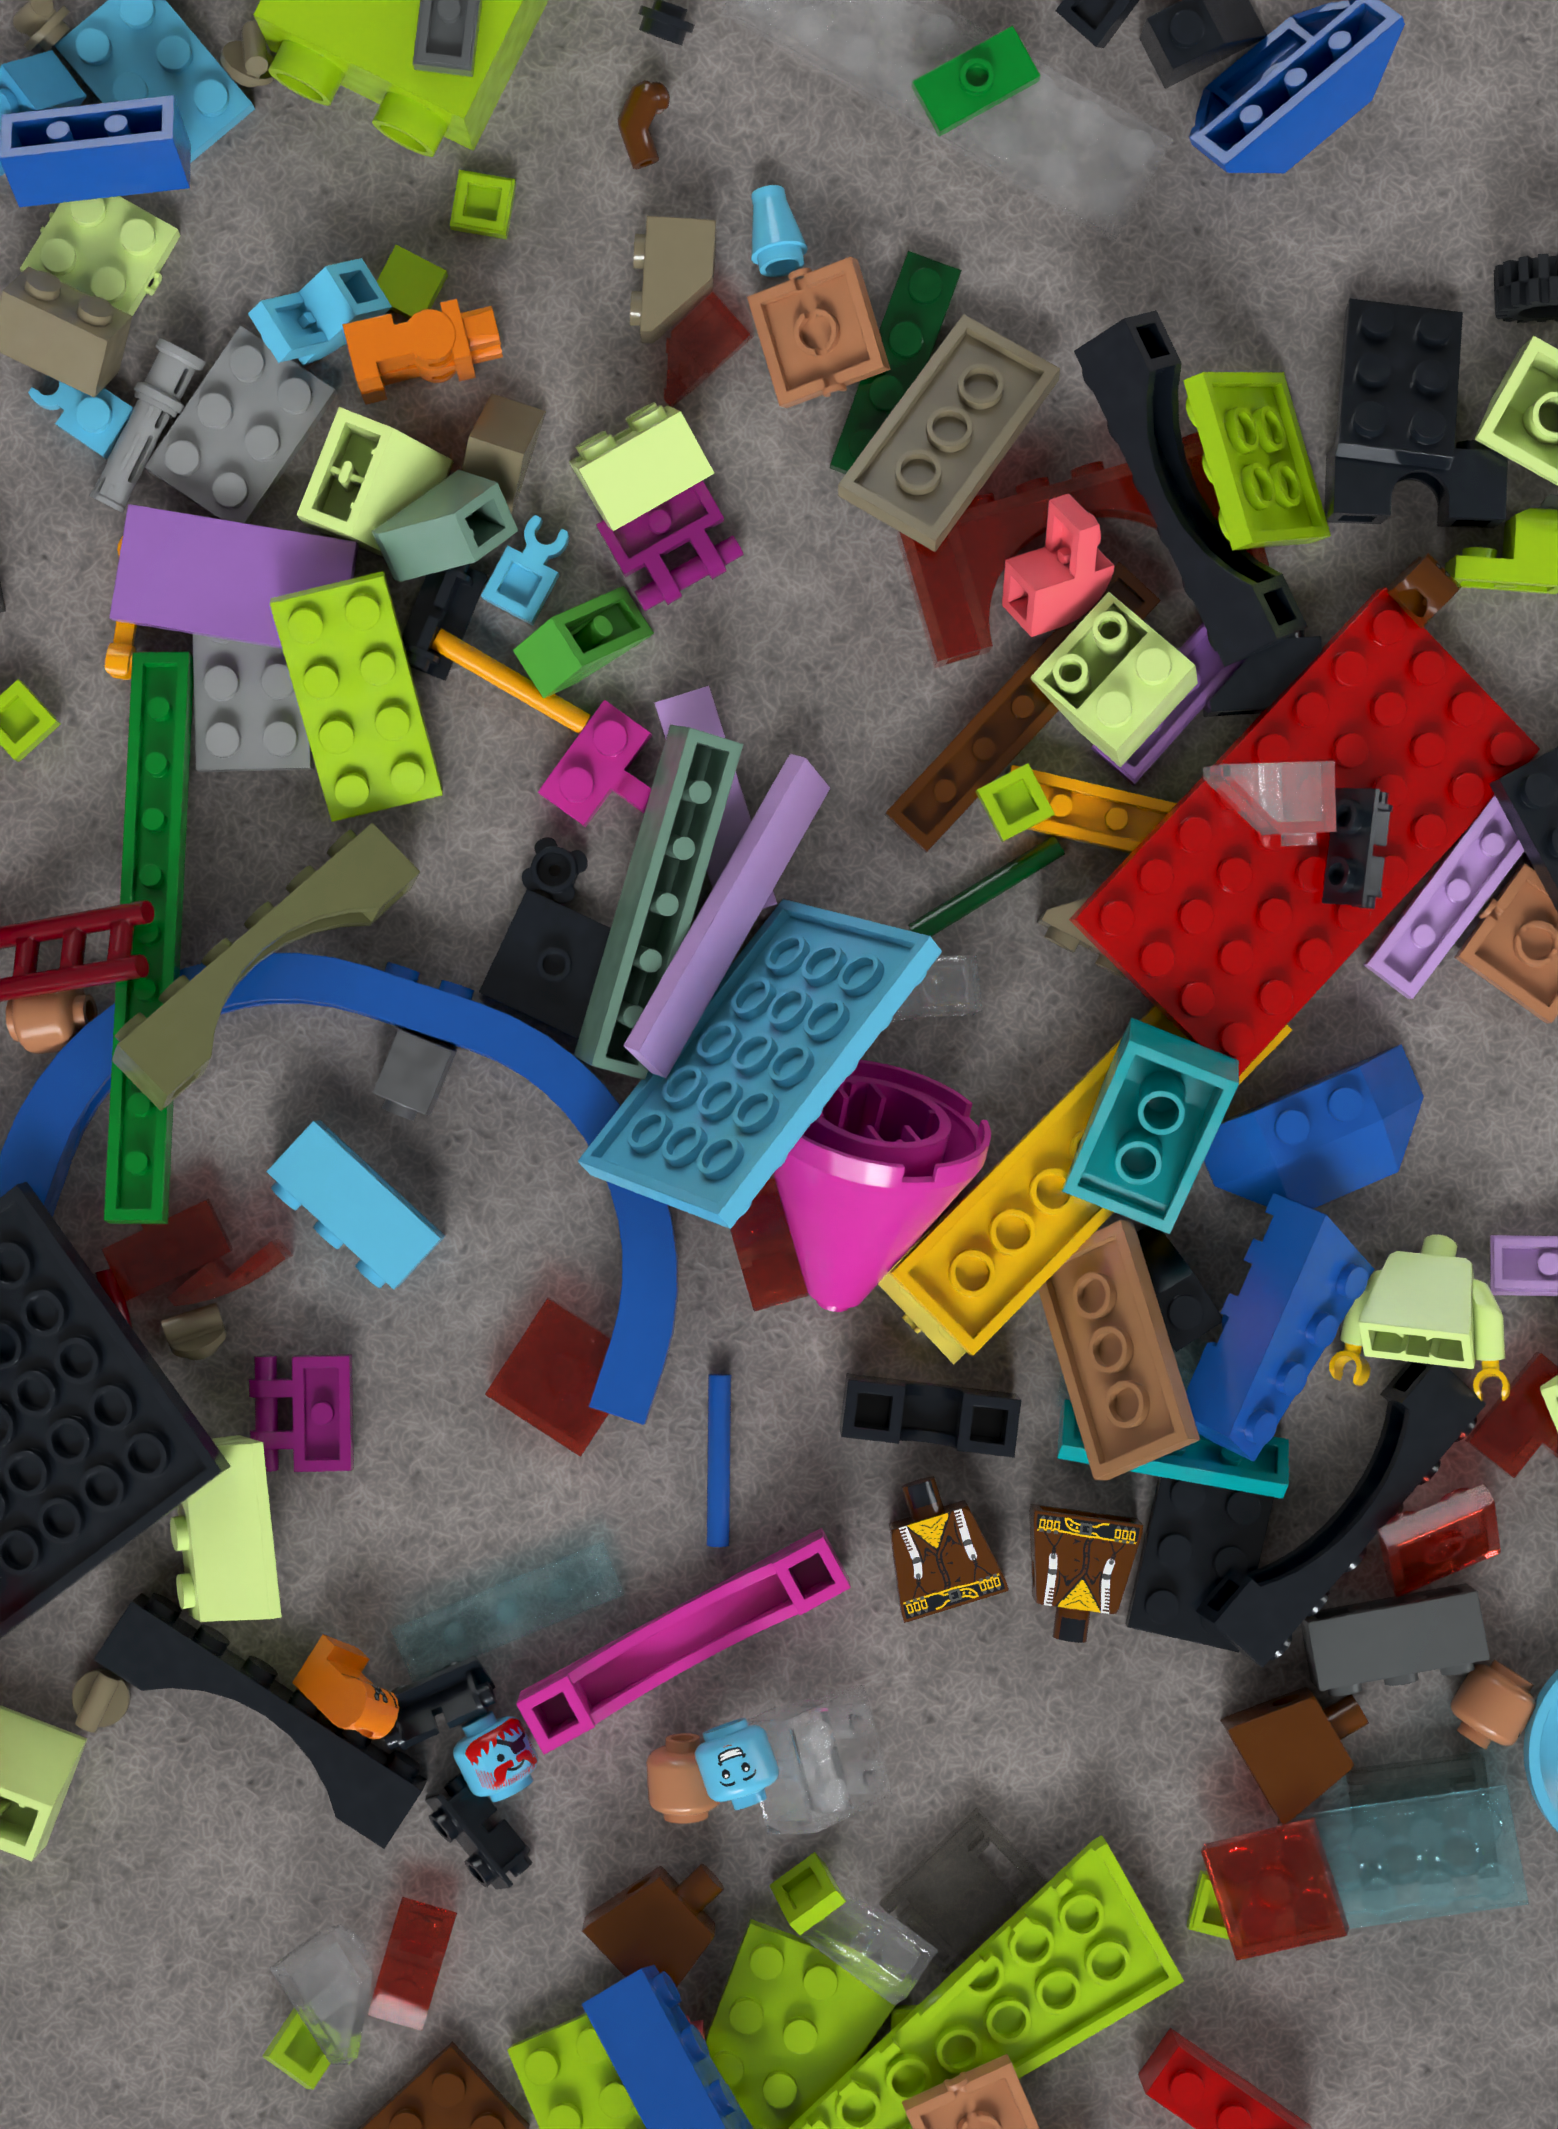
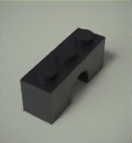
[1324,440,1508,529]
[840,1373,1021,1458]

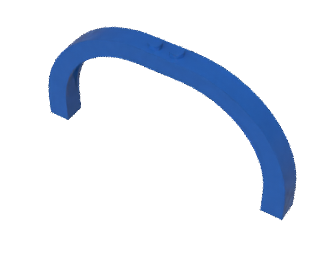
[0,953,678,1425]

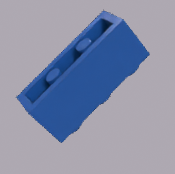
[0,95,191,208]

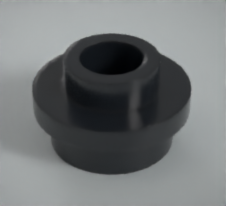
[638,0,695,46]

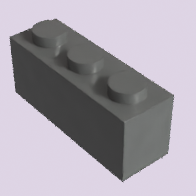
[1301,1583,1490,1696]

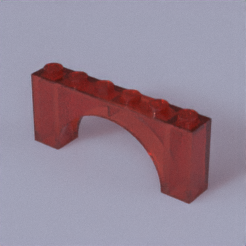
[896,432,1269,668]

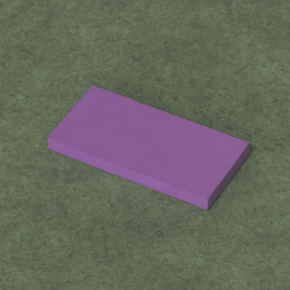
[109,504,359,649]

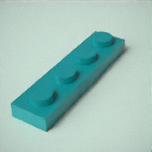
[1057,1399,1289,1499]

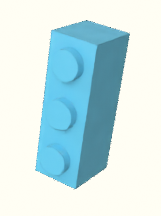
[266,1120,445,1290]

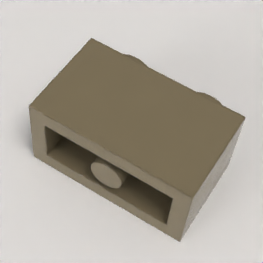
[0,266,133,398]

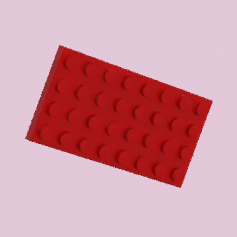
[1069,587,1540,1076]

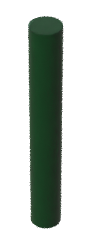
[908,835,1065,937]

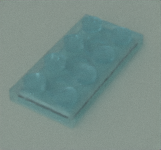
[1277,1785,1529,1936]

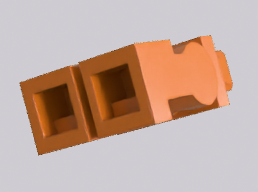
[342,299,503,405]

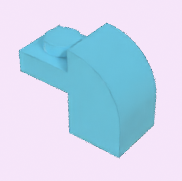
[248,258,392,366]

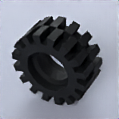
[1494,253,1558,323]

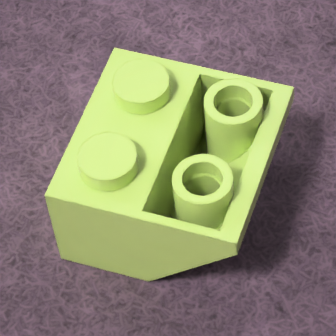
[569,402,714,531]
[297,407,454,556]
[1031,592,1198,767]
[0,1705,88,1861]

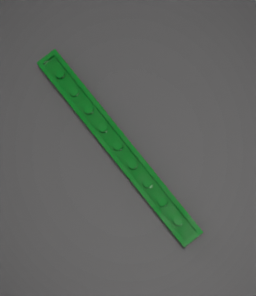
[104,652,194,1224]

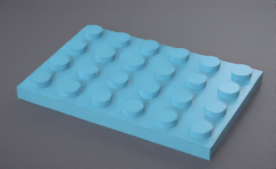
[578,899,942,1229]

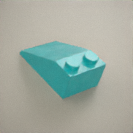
[1062,1017,1239,1234]

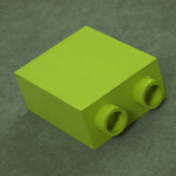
[253,0,549,157]

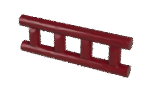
[0,900,155,1002]

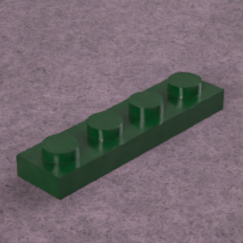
[829,251,962,474]

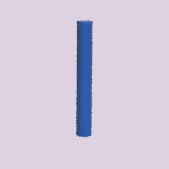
[707,1374,731,1547]

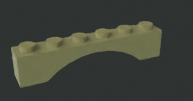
[112,823,420,1111]

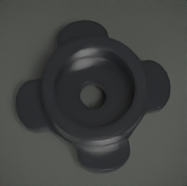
[522,837,588,903]

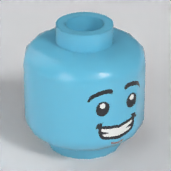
[695,1718,779,1810]

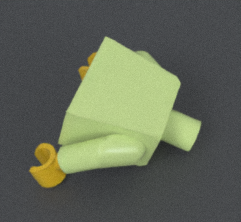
[1329,1234,1511,1401]

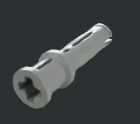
[89,338,206,513]

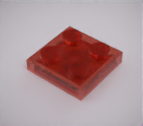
[485,1297,611,1457]
[1377,1483,1501,1598]
[1201,1818,1350,1961]

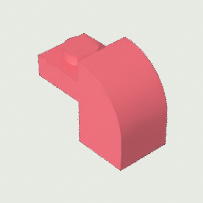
[1002,494,1115,637]

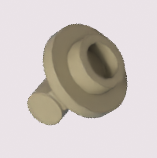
[13,0,70,52]
[220,21,275,87]
[161,1302,227,1360]
[72,1668,131,1733]

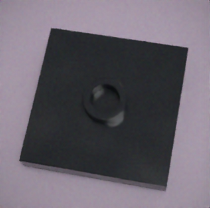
[479,889,611,1039]

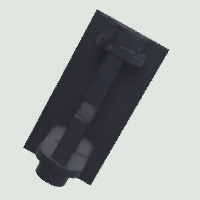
[402,564,488,681]
[1322,788,1393,909]
[384,1655,497,1751]
[425,1773,533,1889]

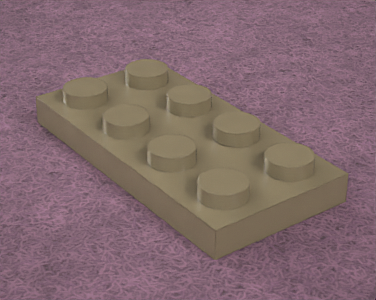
[838,314,1060,552]

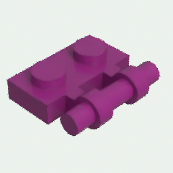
[596,480,744,611]
[249,1354,354,1472]

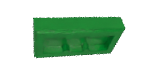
[911,26,1041,137]

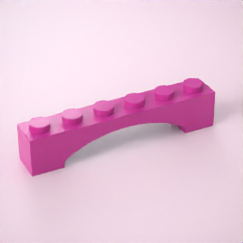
[516,1527,851,1755]

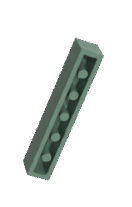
[574,724,743,1080]

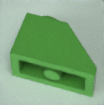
[513,586,654,699]

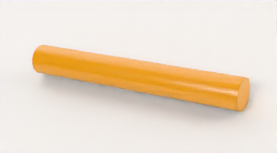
[432,628,591,734]

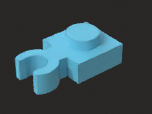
[28,381,133,459]
[481,515,569,626]

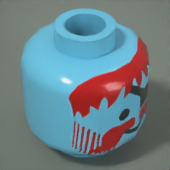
[453,1711,538,1802]

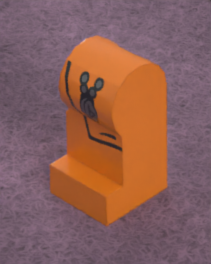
[292,1634,399,1740]

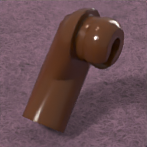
[618,80,670,170]

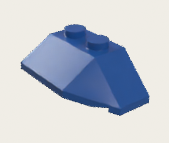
[1189,0,1405,174]
[1203,1044,1424,1209]

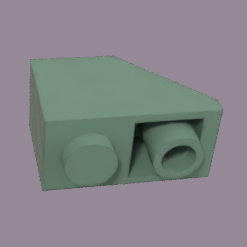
[372,470,519,582]

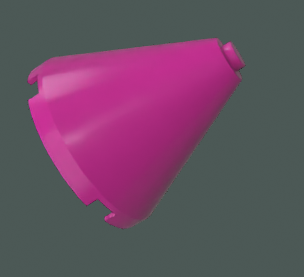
[773,1060,991,1312]

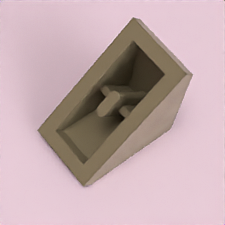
[462,393,546,515]

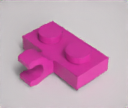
[538,700,652,828]

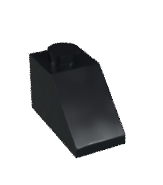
[1139,0,1267,89]
[1203,629,1322,717]
[1137,1225,1223,1352]

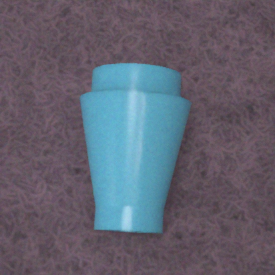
[751,185,808,277]

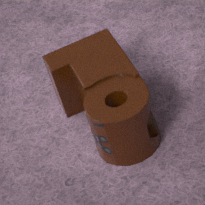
[1387,553,1462,628]

